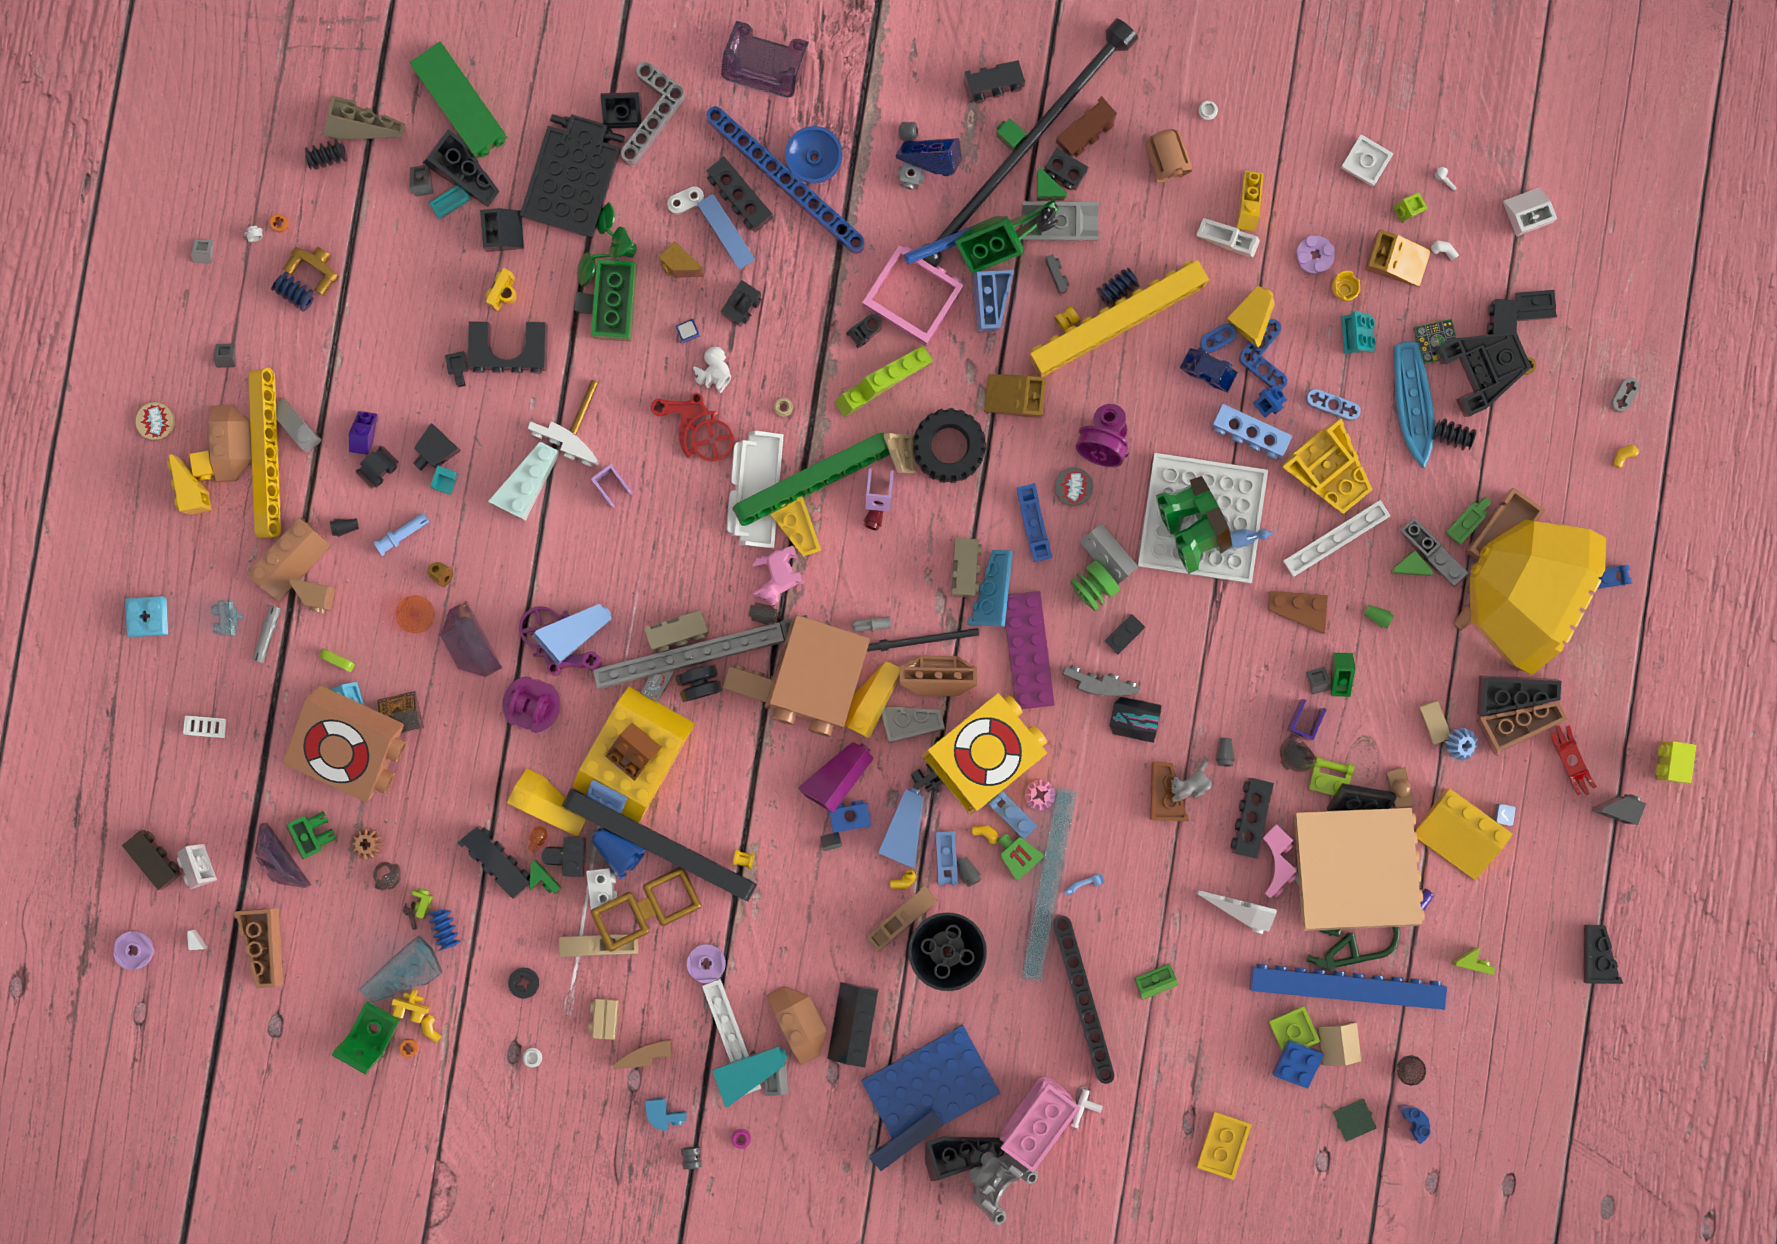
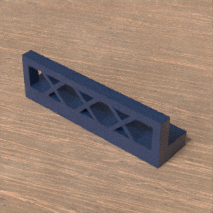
[869,1108,943,1171]

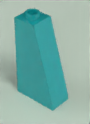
[712,1045,788,1108]

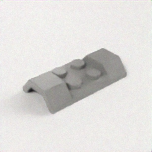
[1022,201,1099,241]

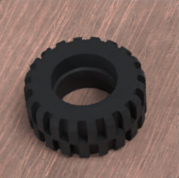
[913,408,986,483]

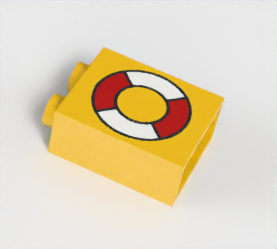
[921,693,1047,815]

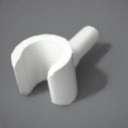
[1435,167,1457,191]

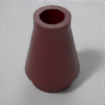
[863,501,883,531]

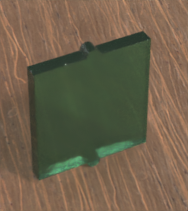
[1333,1098,1377,1142]

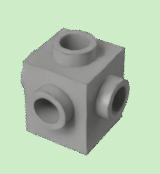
[897,161,925,190]

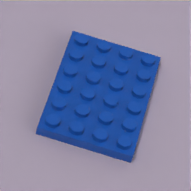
[861,1025,1000,1137]

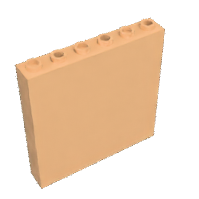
[1293,808,1425,931]

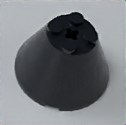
[908,912,987,991]

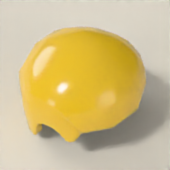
[1331,270,1360,302]

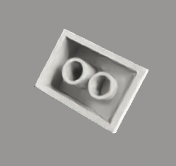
[177,844,217,889]

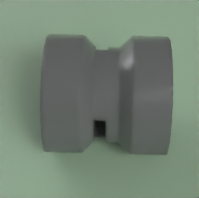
[681,1146,702,1169]

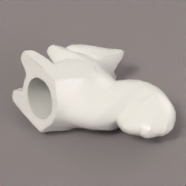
[693,346,731,393]

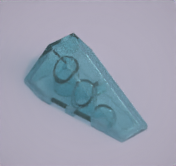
[360,936,442,1003]

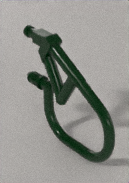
[1306,927,1400,971]

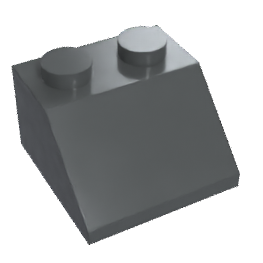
[1592,794,1646,825]

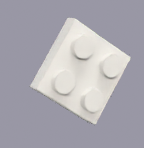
[1341,135,1394,187]

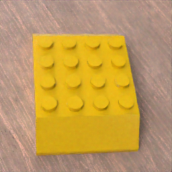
[572,686,696,823]

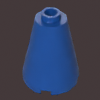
[592,828,646,880]

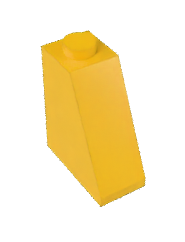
[1227,285,1275,348]

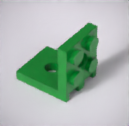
[332,1001,401,1075]

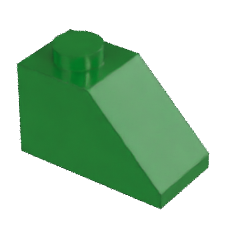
[1331,652,1356,697]

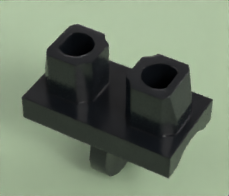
[911,763,943,793]

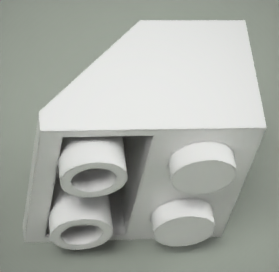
[1503,188,1557,237]

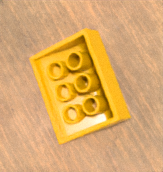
[1414,788,1513,880]

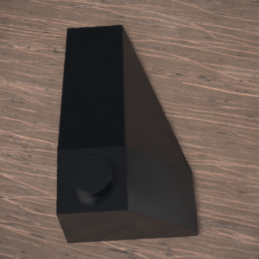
[422,129,499,207]
[925,1136,1005,1181]

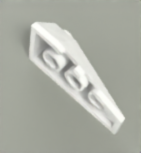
[1196,890,1277,934]

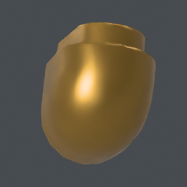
[428,562,453,587]

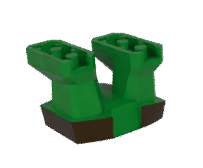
[1156,476,1233,574]

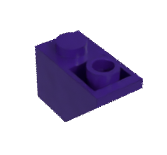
[348,411,377,455]

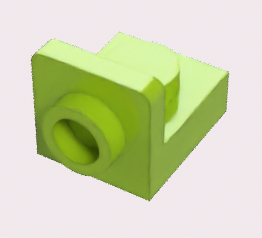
[1393,192,1428,223]
[411,888,433,919]

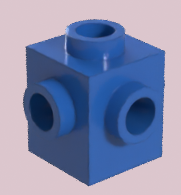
[1253,385,1287,418]

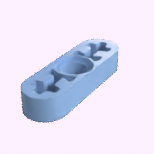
[1306,389,1360,421]

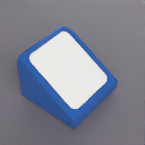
[676,319,700,344]

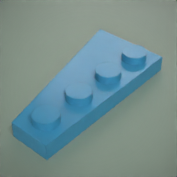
[967,550,1013,627]

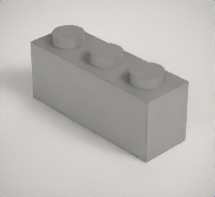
[1079,523,1138,584]

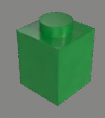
[996,119,1027,151]

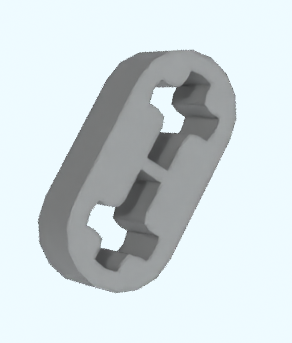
[1611,378,1639,413]

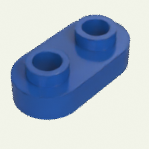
[1200,324,1236,353]

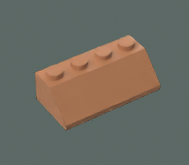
[247,518,332,601]

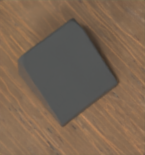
[575,292,594,314]
[213,344,236,368]
[1306,667,1331,694]
[821,832,842,851]

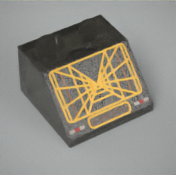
[378,691,424,734]

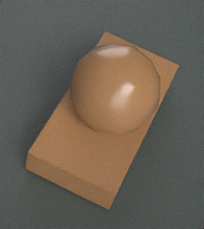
[1386,767,1414,809]

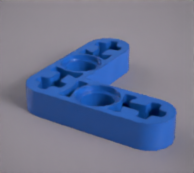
[1239,319,1288,390]

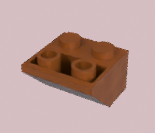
[605,723,662,781]

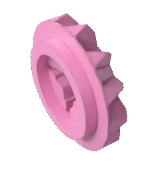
[1025,780,1056,810]

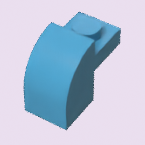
[645,1097,687,1131]

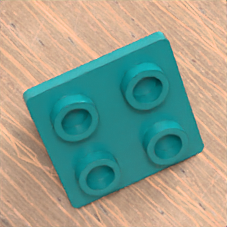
[1341,311,1376,354]

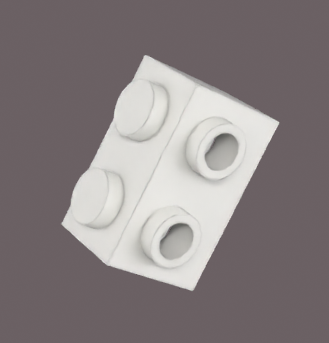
[586,868,618,910]

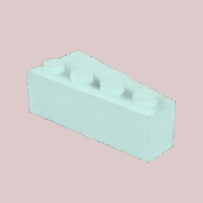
[488,442,560,521]

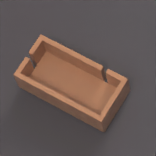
[1465,488,1545,561]

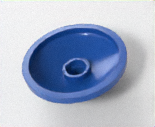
[785,126,843,183]

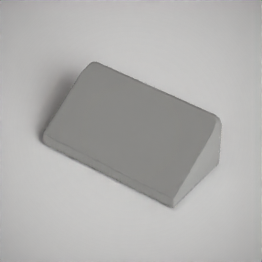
[764,1060,789,1096]

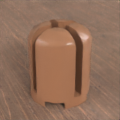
[1145,129,1193,183]

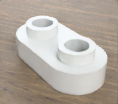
[667,187,704,215]

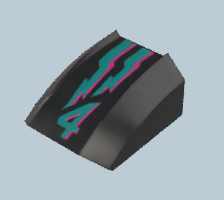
[1109,697,1162,743]

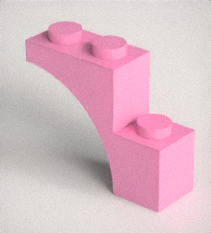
[1263,824,1297,898]

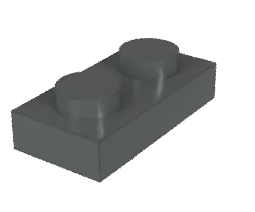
[1045,254,1069,295]

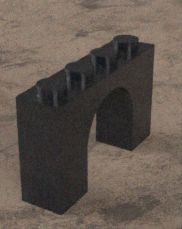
[468,321,548,374]

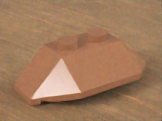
[208,405,252,482]
[900,656,977,696]
[767,987,827,1065]

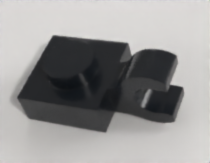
[445,351,468,387]

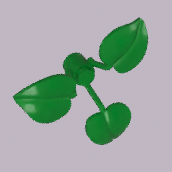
[577,202,637,287]

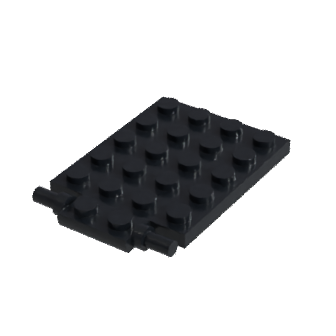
[520,114,625,239]

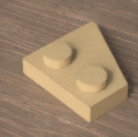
[884,433,916,474]

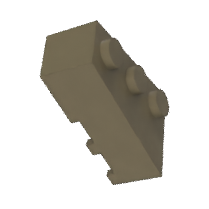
[951,538,982,598]
[644,610,709,653]

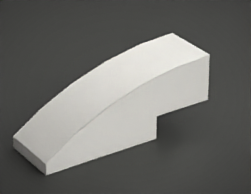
[1196,218,1260,258]

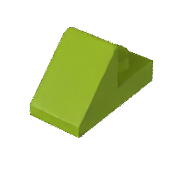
[1452,947,1495,975]

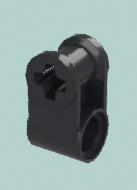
[846,314,882,349]

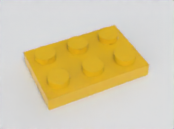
[1196,1111,1252,1180]

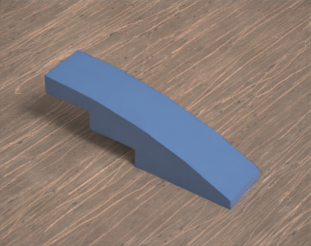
[697,194,755,270]

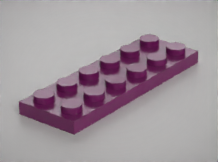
[1005,591,1055,709]

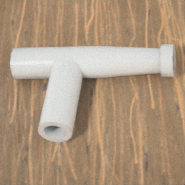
[1071,1089,1103,1128]

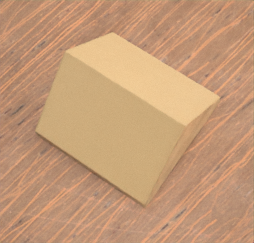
[1318,1022,1361,1066]

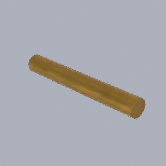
[570,380,599,435]

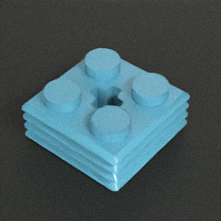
[125,596,168,637]

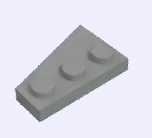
[882,706,945,743]

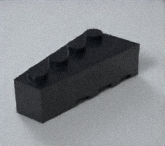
[1477,675,1562,716]

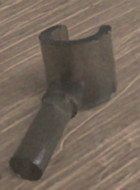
[403,901,417,930]

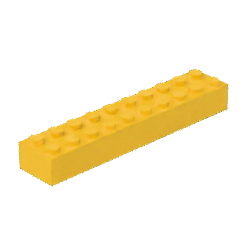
[1029,260,1209,377]

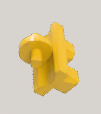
[392,989,430,1023]

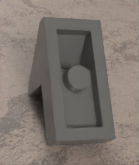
[410,165,434,196]

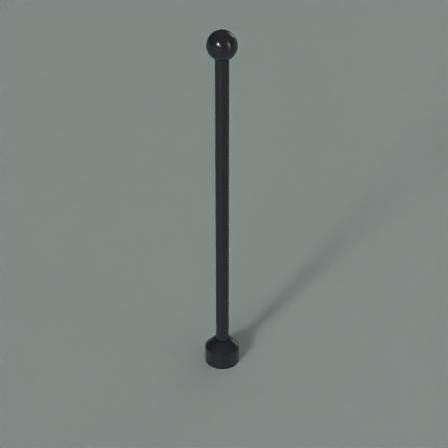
[921,18,1138,267]

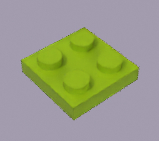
[1268,1006,1320,1051]

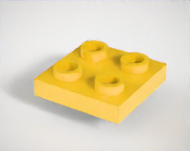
[485,268,517,311]

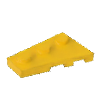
[770,496,821,557]

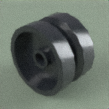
[675,665,723,702]

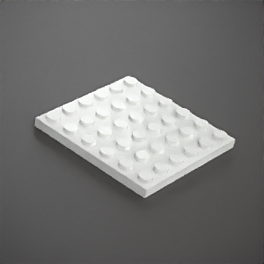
[1137,453,1268,584]

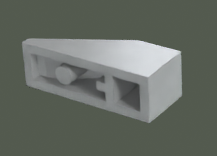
[276,398,322,453]

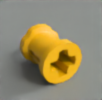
[732,849,755,870]

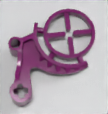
[519,606,602,676]

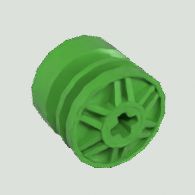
[1070,560,1120,611]

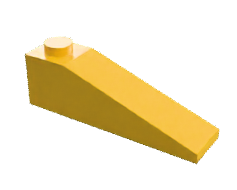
[844,661,900,738]
[507,768,587,837]

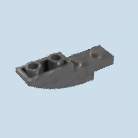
[1400,518,1468,587]
[1062,665,1140,696]

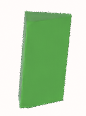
[1134,963,1178,1000]

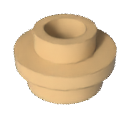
[774,398,793,417]

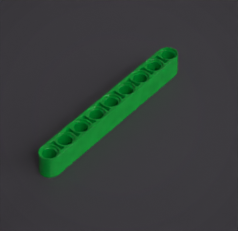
[733,433,890,526]

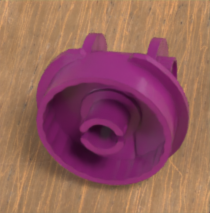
[1076,404,1129,467]
[502,676,560,733]

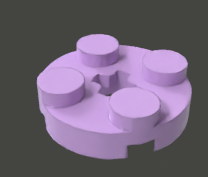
[1296,235,1335,275]
[113,931,155,970]
[687,944,726,983]

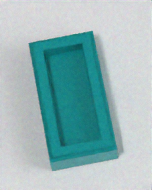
[428,186,472,220]

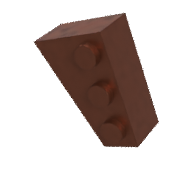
[1056,96,1117,157]

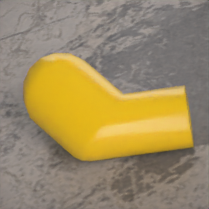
[1613,445,1639,468]
[972,825,999,845]
[890,870,916,889]
[421,1015,442,1044]

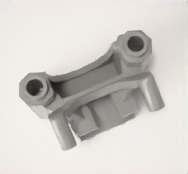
[969,1152,1038,1225]

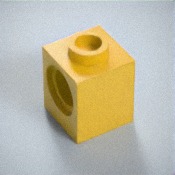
[190,451,215,481]

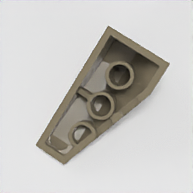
[323,96,405,139]

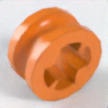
[270,214,289,233]
[399,1039,418,1057]

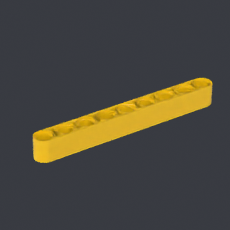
[249,368,281,539]

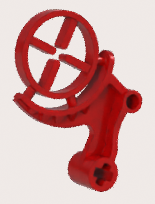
[651,393,734,461]

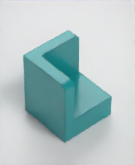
[430,466,459,495]

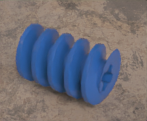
[426,909,460,951]

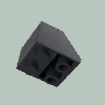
[480,208,524,252]

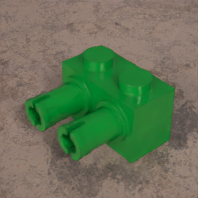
[286,811,337,860]

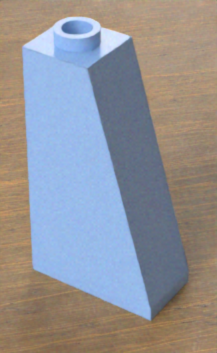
[532,604,612,665]

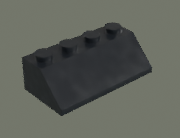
[827,982,878,1068]

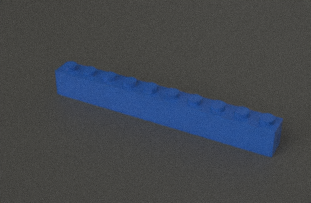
[1249,964,1447,1010]

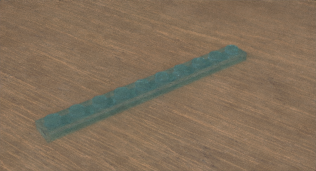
[1021,788,1077,982]

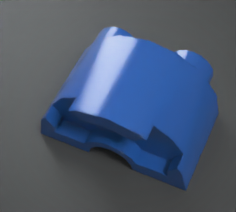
[1398,1104,1431,1144]

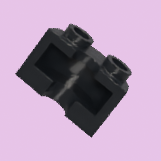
[356,446,399,489]

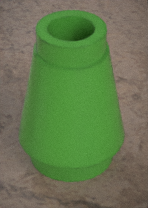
[1364,605,1394,629]

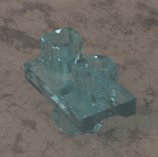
[211,600,243,636]

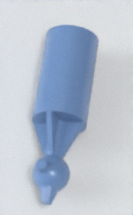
[1216,529,1273,551]

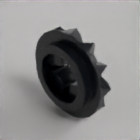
[508,968,539,999]

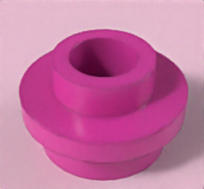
[731,1129,751,1149]

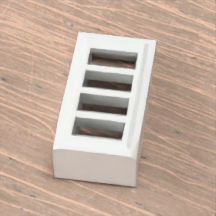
[183,715,227,738]

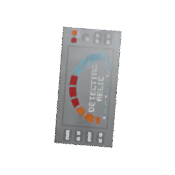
[641,670,675,702]

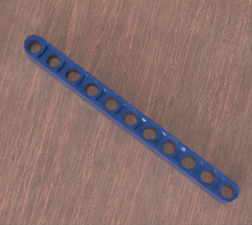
[707,106,865,254]

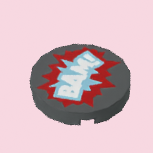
[1055,468,1093,506]

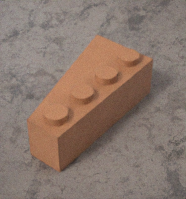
[1476,702,1567,755]

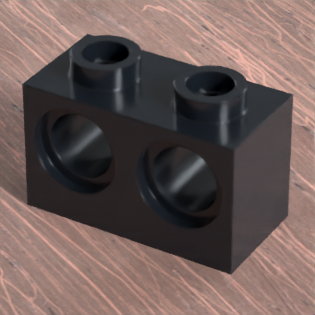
[1044,148,1089,191]

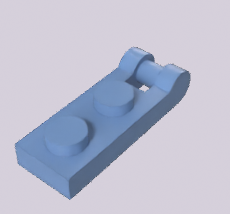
[988,791,1037,839]
[936,831,958,886]

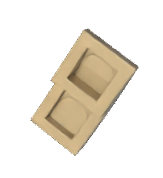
[1419,700,1450,745]

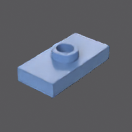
[586,780,627,814]

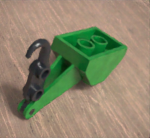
[955,200,1059,274]

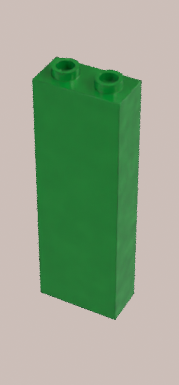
[409,41,508,159]

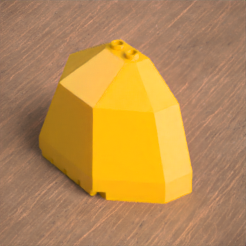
[1470,519,1606,675]

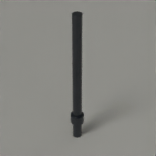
[867,628,979,652]

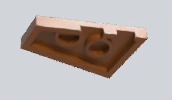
[1268,591,1328,634]
[1150,762,1189,821]

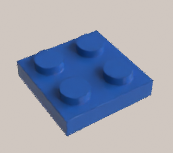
[1272,1039,1324,1089]

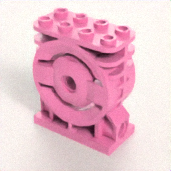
[1000,1077,1081,1172]

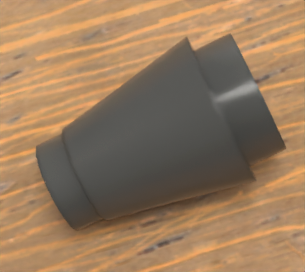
[1216,738,1235,767]
[957,857,981,887]

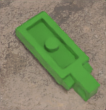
[1445,497,1491,545]

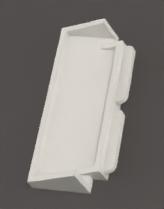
[727,431,784,548]

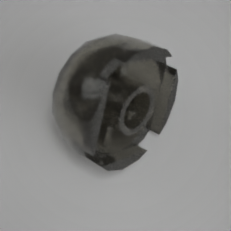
[1280,734,1317,773]

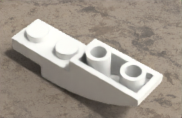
[528,421,599,467]

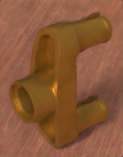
[282,246,339,296]

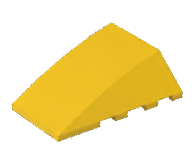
[1282,418,1372,514]

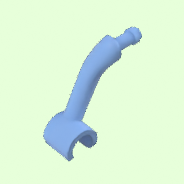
[1064,874,1105,895]

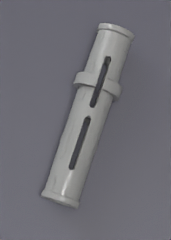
[252,605,282,663]

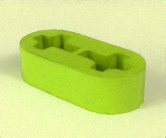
[319,648,356,672]

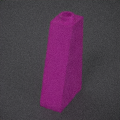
[798,742,874,813]

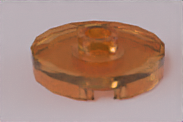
[396,595,435,633]

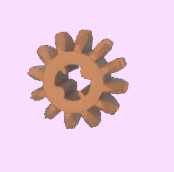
[350,828,384,861]

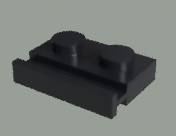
[1515,290,1557,321]

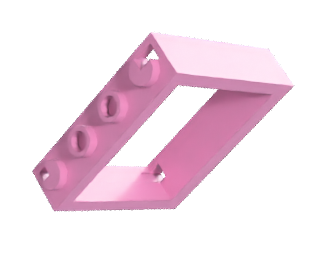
[862,245,964,346]

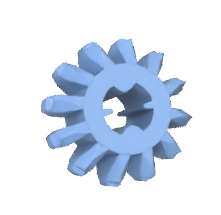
[1445,728,1479,761]

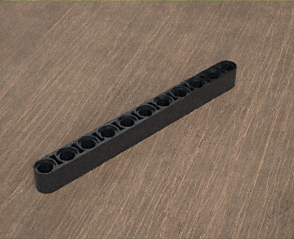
[562,788,757,902]

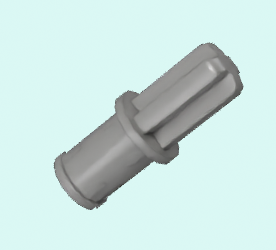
[852,616,891,632]

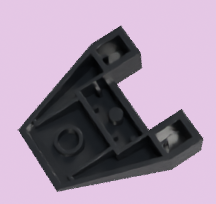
[1433,332,1531,417]

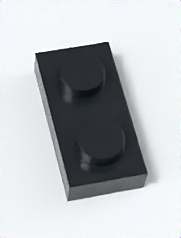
[1105,614,1145,654]

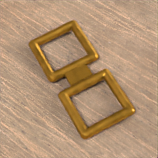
[590,867,701,952]

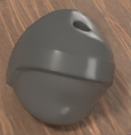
[898,122,918,141]

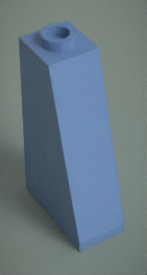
[878,787,923,868]

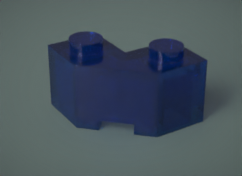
[1180,348,1238,393]

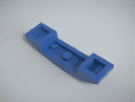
[1016,483,1052,562]

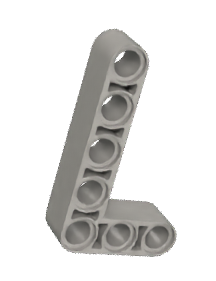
[621,62,685,166]

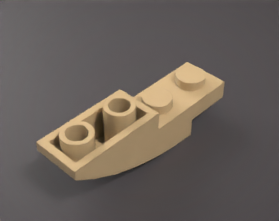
[559,935,638,957]

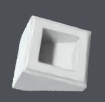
[187,929,207,950]

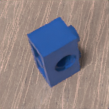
[829,800,871,833]

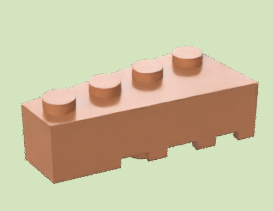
[234,908,284,988]

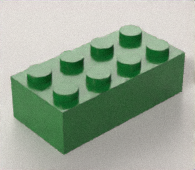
[591,259,637,342]

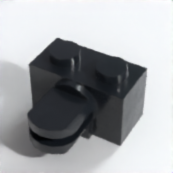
[721,280,762,327]
[541,837,586,877]

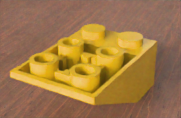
[167,454,212,515]

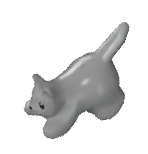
[1171,758,1212,802]

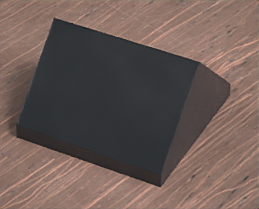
[600,92,642,128]

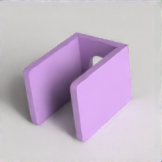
[591,464,633,508]
[865,469,894,512]

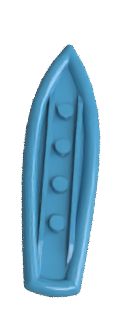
[1394,341,1435,468]

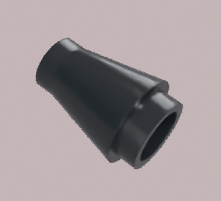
[329,518,359,537]

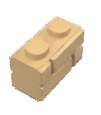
[588,997,619,1040]

